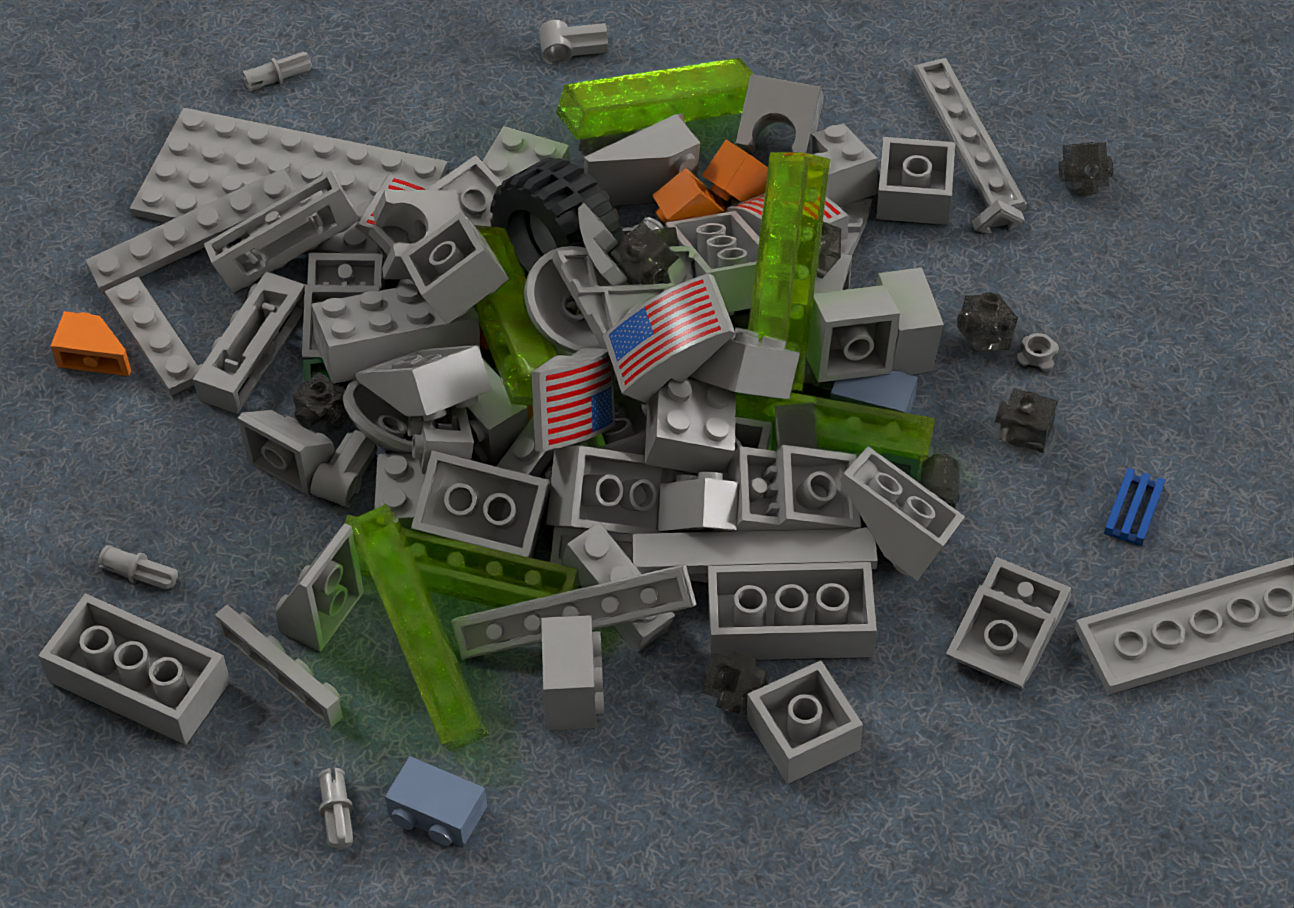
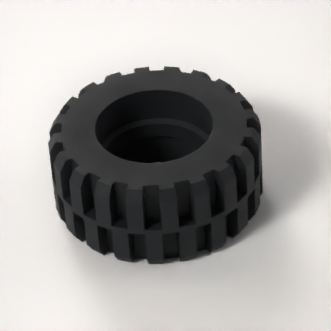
[490,158,626,289]

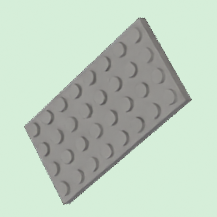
[130,108,448,260]

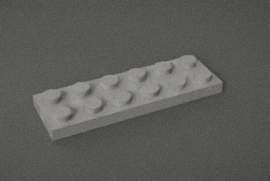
[1075,557,1294,695]

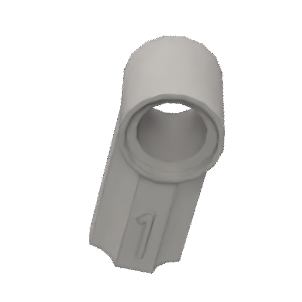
[538,20,608,64]
[311,430,378,508]

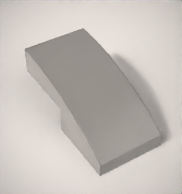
[578,203,627,286]

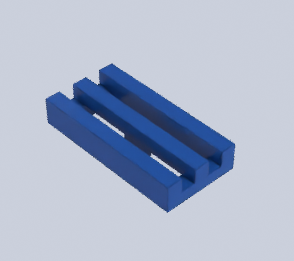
[1104,468,1166,546]

